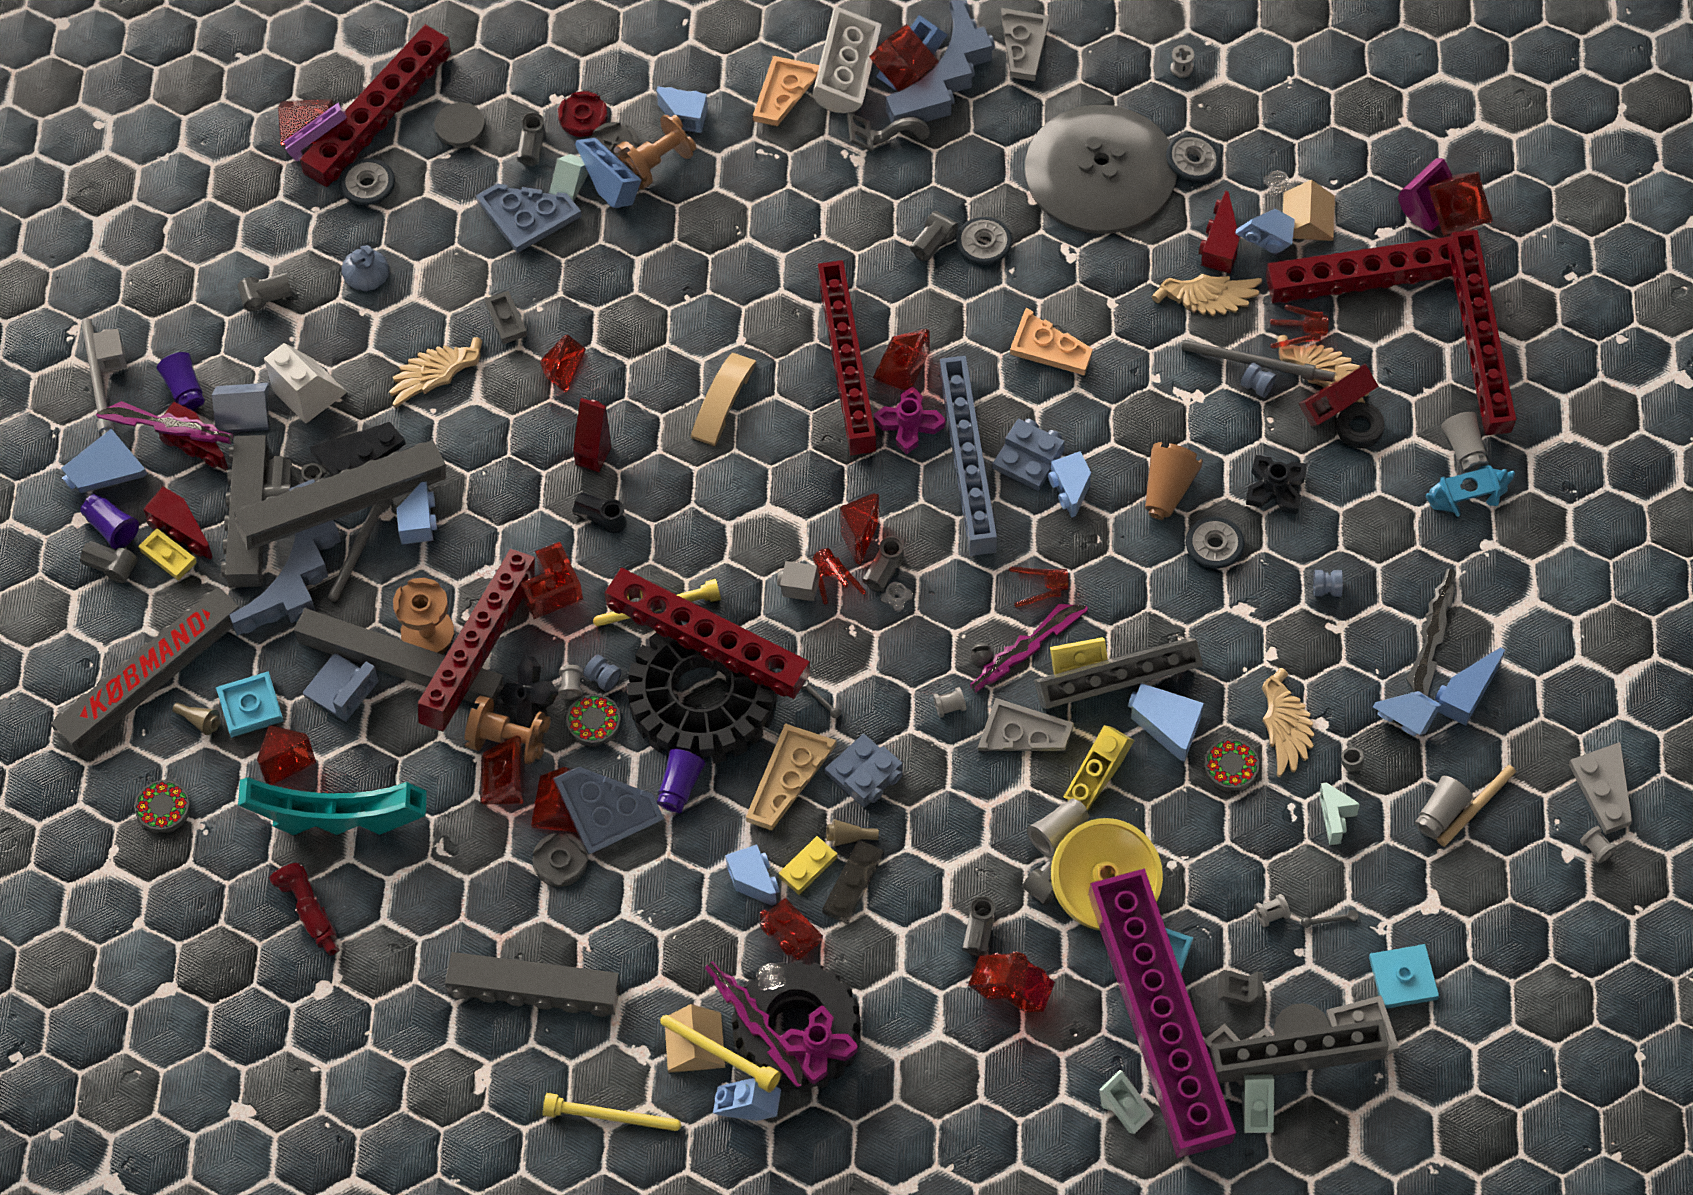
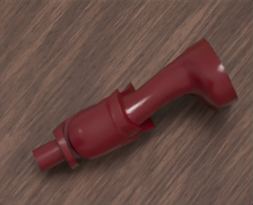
[269,863,340,956]

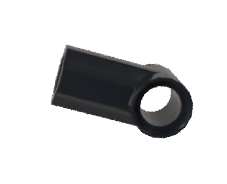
[572,492,627,533]

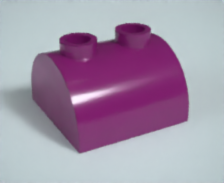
[1398,158,1465,231]

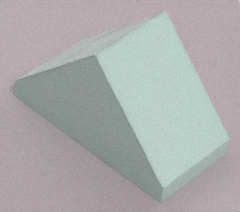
[549,154,589,202]

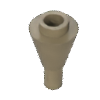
[172,702,221,735]
[826,819,879,847]

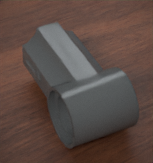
[517,112,546,167]
[910,211,958,261]
[238,273,292,311]
[263,456,292,501]
[863,536,904,592]
[80,541,138,583]
[1022,855,1055,905]
[962,896,995,956]

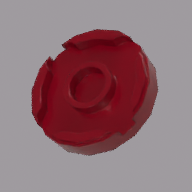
[558,91,608,137]

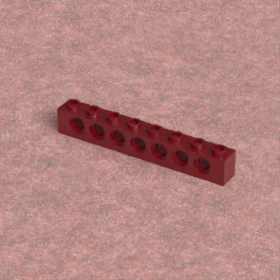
[300,24,451,188]
[1447,230,1516,436]
[1266,237,1453,303]
[818,260,876,455]
[418,549,535,732]
[604,567,811,699]

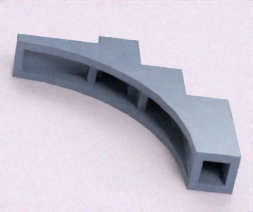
[886,0,995,123]
[229,479,341,636]

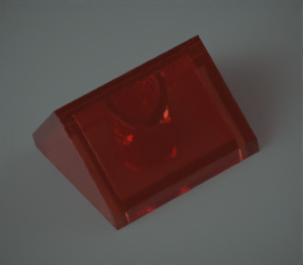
[869,23,939,92]
[278,99,333,145]
[1428,171,1493,236]
[873,328,930,391]
[839,493,880,565]
[257,725,316,785]
[480,735,524,805]
[531,766,577,832]

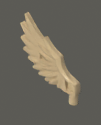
[1152,274,1262,316]
[1277,335,1369,403]
[389,337,483,408]
[1262,668,1314,777]

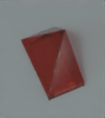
[540,334,586,392]

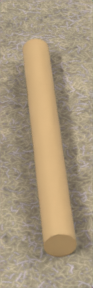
[1437,765,1516,847]

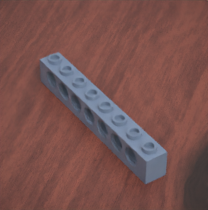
[940,356,997,556]

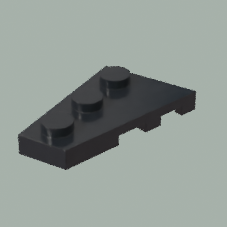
[310,422,406,476]

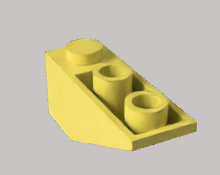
[1064,725,1135,811]

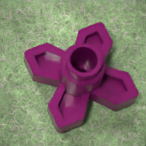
[873,387,945,454]
[778,1006,858,1084]

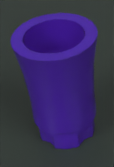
[157,352,204,411]
[80,494,139,549]
[657,749,706,813]

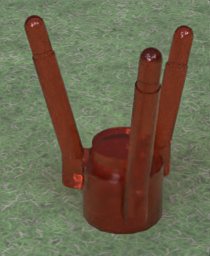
[1269,305,1329,349]
[812,548,866,605]
[1009,567,1069,608]

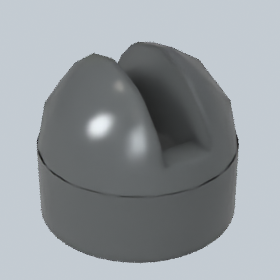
[971,642,992,666]
[1341,747,1364,772]

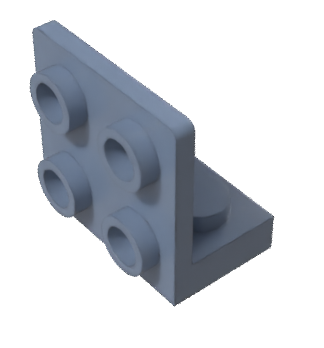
[303,654,379,722]

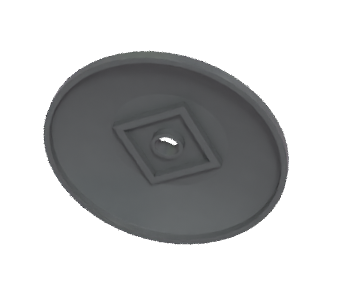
[1025,105,1177,234]

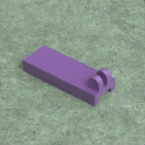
[283,103,347,161]

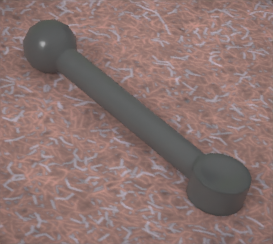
[801,679,841,718]
[1301,910,1359,928]

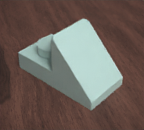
[1319,783,1359,845]
[1099,1070,1154,1134]
[1242,1074,1274,1133]

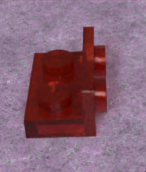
[759,898,823,960]

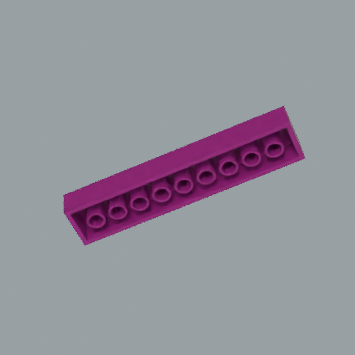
[1088,868,1236,1159]

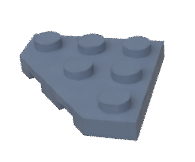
[476,183,582,253]
[553,767,664,854]

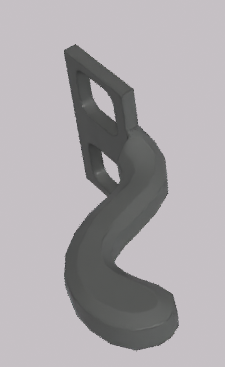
[847,112,930,152]

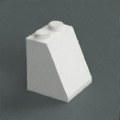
[264,343,346,423]

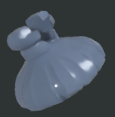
[341,245,390,291]

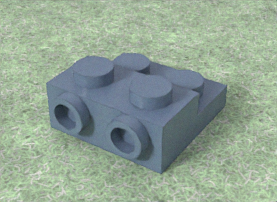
[992,418,1065,491]
[825,733,903,808]

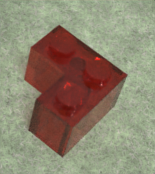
[521,542,583,619]
[968,952,1055,1013]

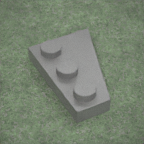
[1001,8,1050,81]
[978,698,1074,751]
[1569,742,1632,835]

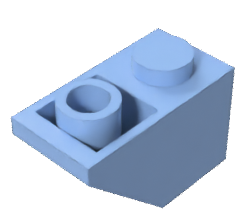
[657,87,708,133]
[1236,209,1295,254]
[1048,451,1091,517]
[397,482,437,544]
[1373,691,1442,736]
[725,845,780,906]
[713,1078,781,1121]

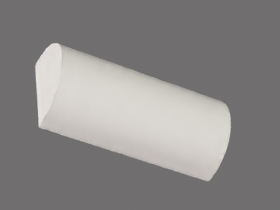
[813,6,881,113]

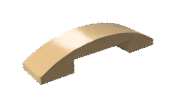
[691,353,756,446]

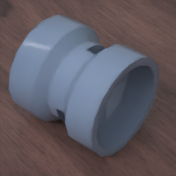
[1241,363,1277,398]
[1313,570,1343,597]
[583,654,621,692]

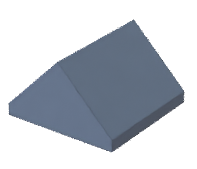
[212,383,269,433]

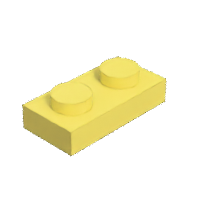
[138,529,197,581]
[1050,637,1108,674]
[778,836,837,895]

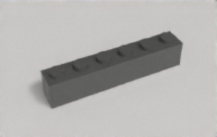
[221,435,270,588]
[1034,638,1203,709]
[445,952,621,1017]
[1210,1019,1389,1084]

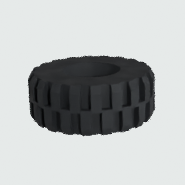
[732,960,861,1093]

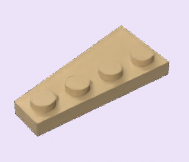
[746,724,837,830]

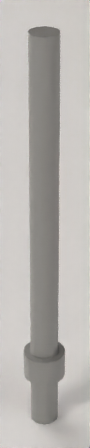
[81,318,114,435]

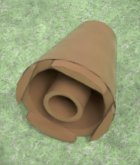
[1145,442,1203,520]

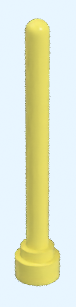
[593,579,721,626]
[660,1015,781,1093]
[543,1093,681,1131]

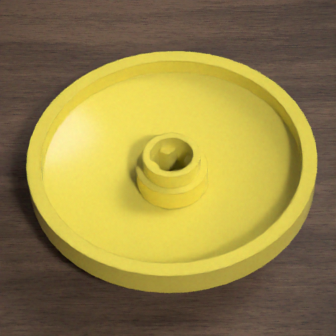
[1051,818,1163,931]

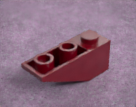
[1198,191,1240,274]
[1298,364,1379,426]
[573,398,612,472]
[158,401,228,471]
[143,486,213,560]

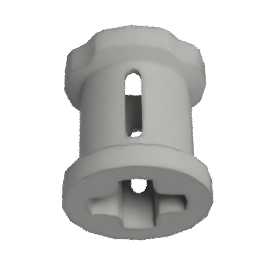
[1171,45,1194,78]
[558,665,583,700]
[933,687,966,718]
[1580,826,1617,863]
[1254,894,1291,927]

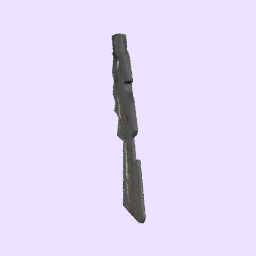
[1406,569,1456,696]

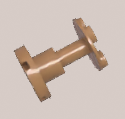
[614,115,697,190]
[393,578,454,654]
[464,695,551,765]

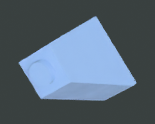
[61,429,147,493]
[1128,683,1204,762]

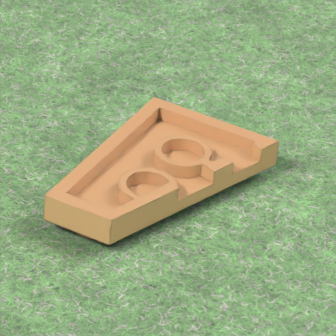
[753,56,820,126]
[1010,308,1093,375]

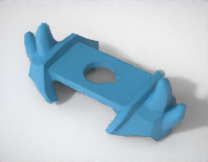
[1426,465,1515,517]

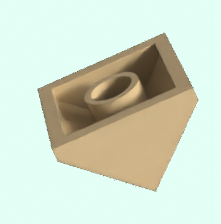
[1283,180,1335,241]
[665,1004,725,1073]

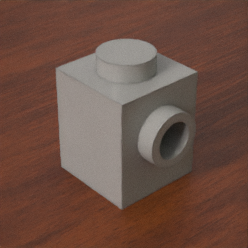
[93,328,127,373]
[777,561,820,601]

